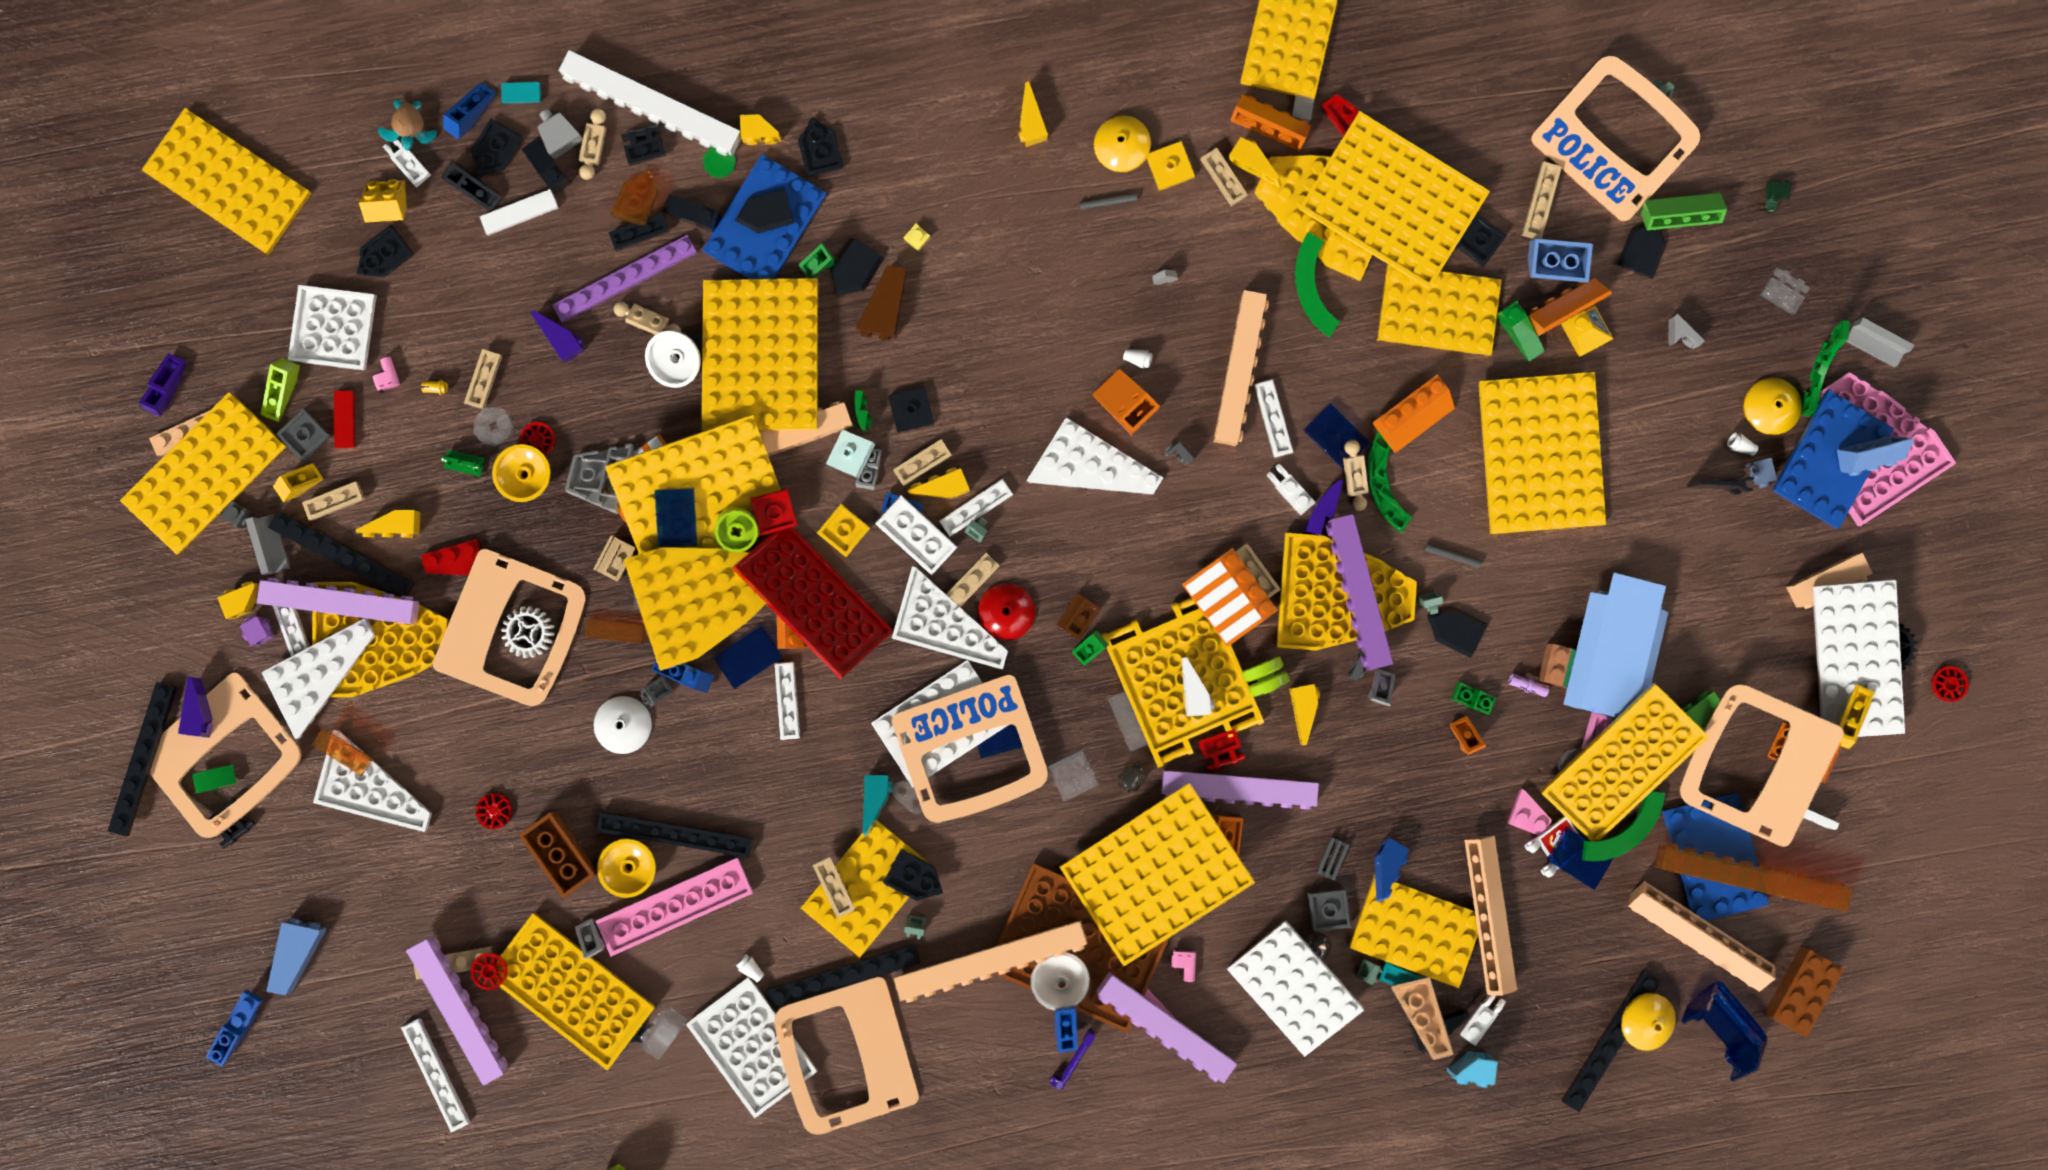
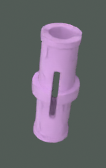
[1508,673,1550,697]

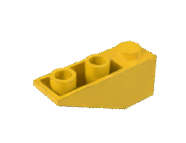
[908,467,970,499]
[356,510,420,538]

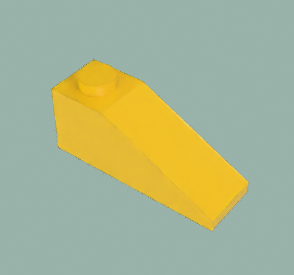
[1018,81,1048,147]
[1229,137,1282,187]
[1289,684,1320,745]
[1836,684,1875,749]

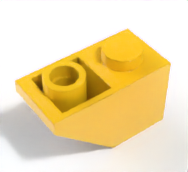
[740,114,781,145]
[217,581,259,619]

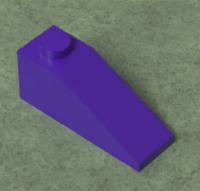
[530,310,585,363]
[178,676,213,738]

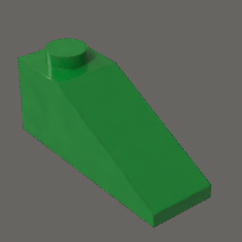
[1497,301,1545,362]

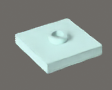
[826,430,875,478]

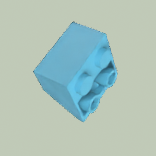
[1447,1051,1498,1087]

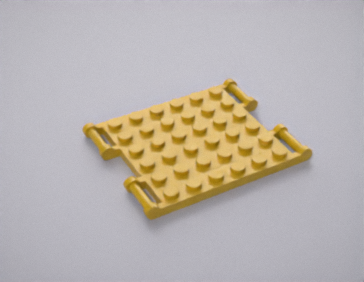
[1101,598,1264,768]

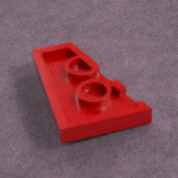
[1321,94,1371,137]
[421,539,481,575]

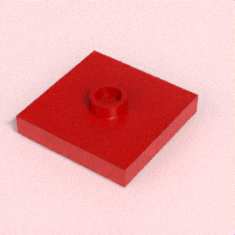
[750,488,798,536]

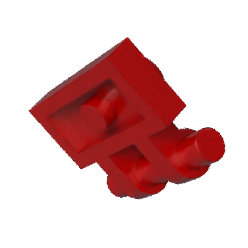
[1198,729,1245,772]

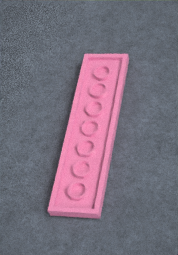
[596,857,754,956]

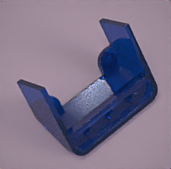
[1681,981,1768,1082]

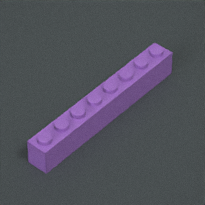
[1326,514,1393,670]

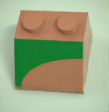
[1538,644,1576,689]

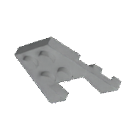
[565,444,635,513]

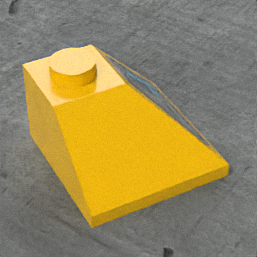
[1561,306,1613,357]

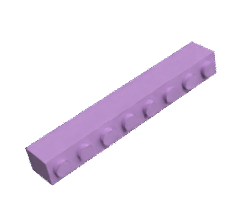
[257,578,419,625]
[1161,770,1319,810]
[406,935,508,1086]
[1096,972,1237,1083]

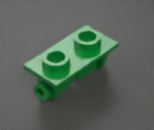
[442,450,485,477]

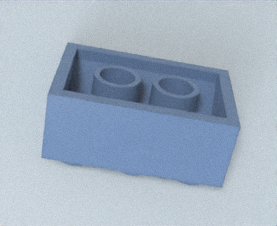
[1528,239,1593,283]
[1837,435,1913,476]

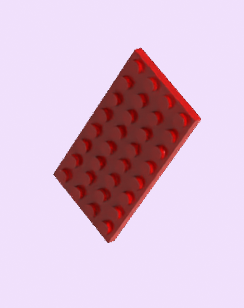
[732,527,894,680]

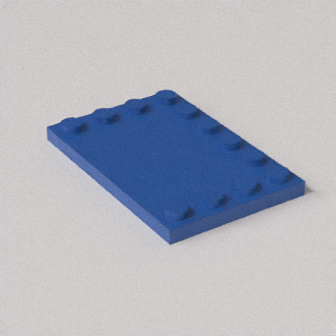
[702,154,827,279]
[1771,390,1894,529]
[1662,792,1769,921]

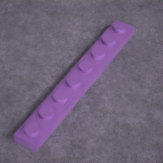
[553,235,697,323]

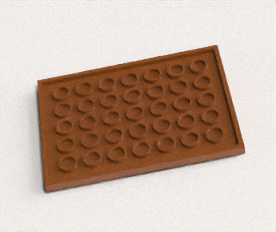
[994,863,1170,1033]

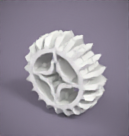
[501,606,555,658]

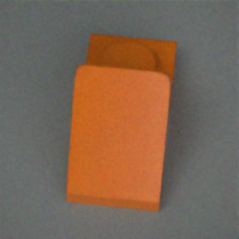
[1450,716,1486,755]

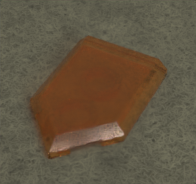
[610,170,659,225]

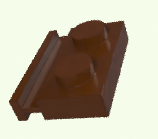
[1056,593,1101,640]

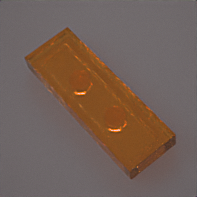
[585,618,645,644]
[312,728,373,776]

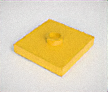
[1146,141,1195,191]
[817,504,871,558]

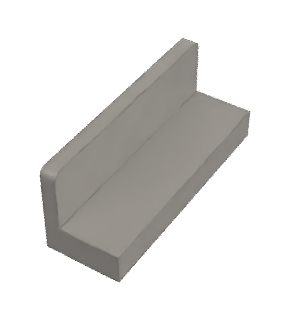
[1846,318,1914,367]
[245,514,290,575]

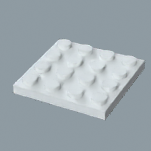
[288,285,376,371]

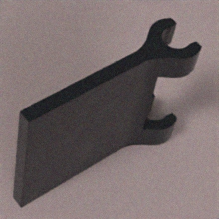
[1687,477,1753,495]

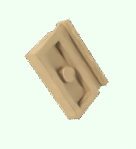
[594,535,637,582]

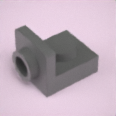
[1164,442,1194,466]
[221,501,253,529]
[640,676,674,708]

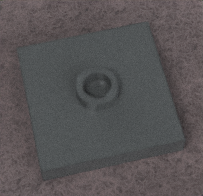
[276,408,332,462]
[1307,888,1351,932]

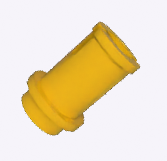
[421,380,448,395]

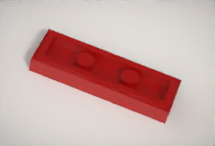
[334,391,356,449]

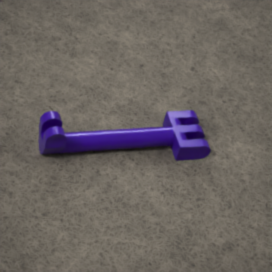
[1050,1029,1095,1090]

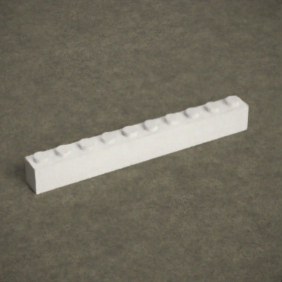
[559,50,741,156]

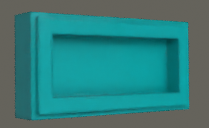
[501,82,541,104]
[1378,961,1422,986]

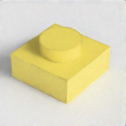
[903,224,931,251]

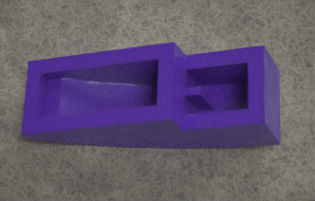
[139,353,187,417]
[1304,480,1343,535]

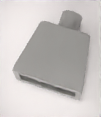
[538,109,583,159]

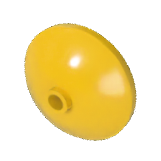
[1094,116,1151,172]
[1744,378,1802,435]
[492,444,551,502]
[597,839,656,898]
[1621,993,1676,1051]

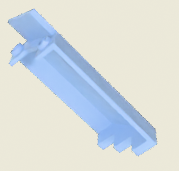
[1564,573,1668,718]

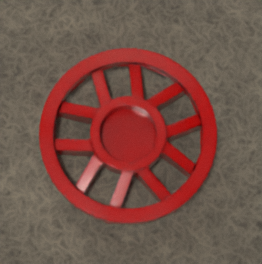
[519,422,556,456]
[1931,666,1969,702]
[475,793,512,829]
[471,953,508,990]

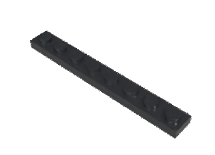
[268,511,415,597]
[107,682,177,836]
[596,812,753,858]
[767,944,921,1009]
[1561,970,1661,1113]

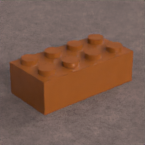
[518,811,598,899]
[1764,946,1844,1037]

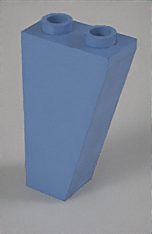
[266,918,326,995]

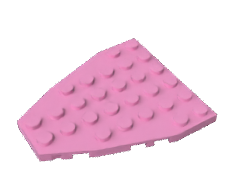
[1818,372,1956,526]

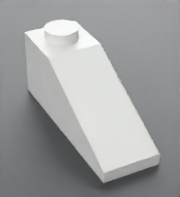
[1181,658,1214,716]

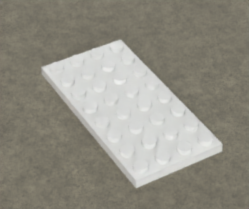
[1812,579,1905,737]

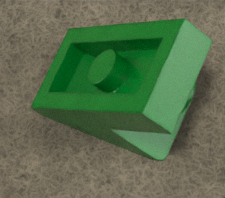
[799,243,834,278]
[1072,630,1109,666]

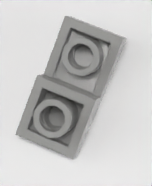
[856,448,882,490]

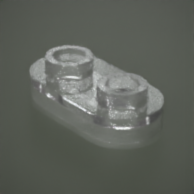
[892,781,926,814]

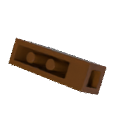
[856,265,907,341]

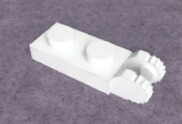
[383,139,431,187]
[1266,464,1316,516]
[1458,995,1506,1046]

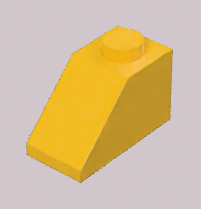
[273,463,323,502]

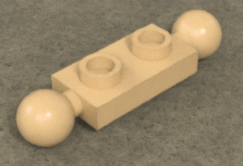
[579,109,606,180]
[613,301,681,335]
[1343,440,1369,511]

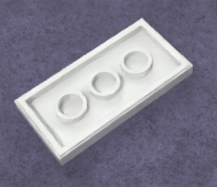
[875,495,957,575]

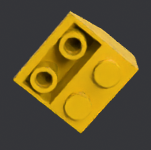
[359,179,407,222]

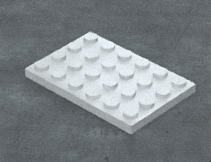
[871,660,1008,788]
[1227,920,1364,1056]
[686,977,818,1118]

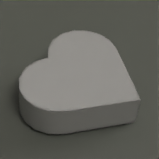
[1152,269,1178,285]

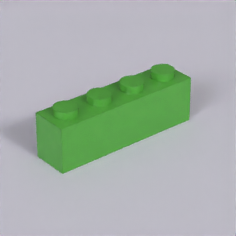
[1641,193,1727,230]
[1680,691,1720,729]

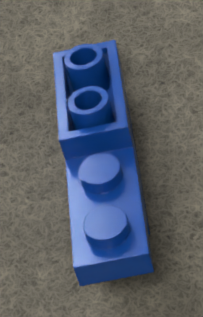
[206,989,263,1067]

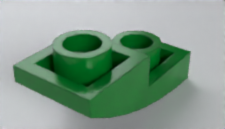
[855,390,872,432]
[1450,681,1496,715]
[192,765,237,793]

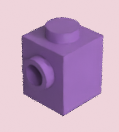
[240,615,275,646]

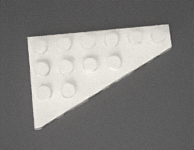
[1027,418,1163,495]
[892,566,1008,669]
[261,618,376,739]
[313,730,432,832]

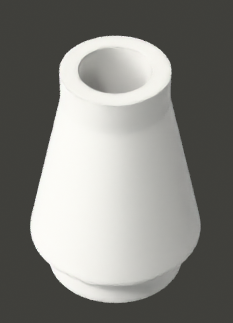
[1123,349,1153,369]
[1727,433,1758,456]
[736,954,764,982]

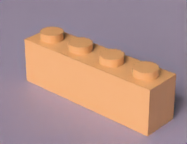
[1786,553,1873,609]

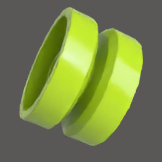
[715,506,758,552]
[1241,656,1291,697]

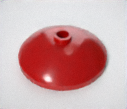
[978,583,1035,641]

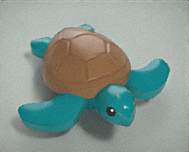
[378,100,437,151]

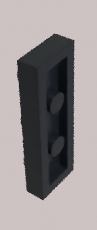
[609,213,670,252]

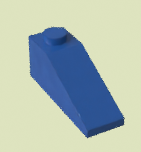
[443,82,496,140]
[1054,1006,1078,1053]

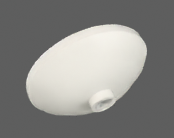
[645,330,701,388]
[594,696,652,754]
[1031,953,1089,1010]

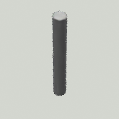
[1080,193,1137,210]
[1424,544,1482,568]

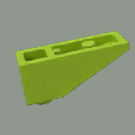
[261,358,300,422]

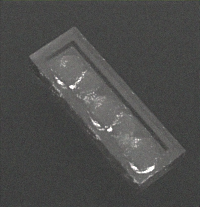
[1108,691,1148,752]

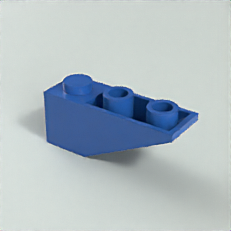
[652,660,714,693]
[1375,838,1409,902]

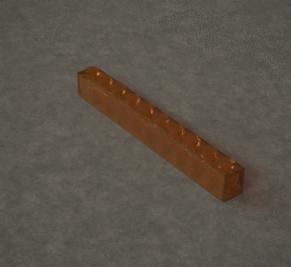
[1654,843,1853,912]

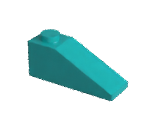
[863,775,893,836]

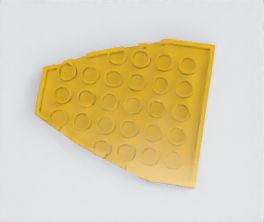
[1254,155,1372,281]
[1276,533,1417,651]
[623,548,766,671]
[312,582,449,697]

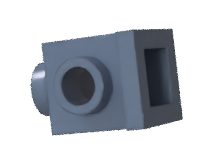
[1746,458,1777,488]

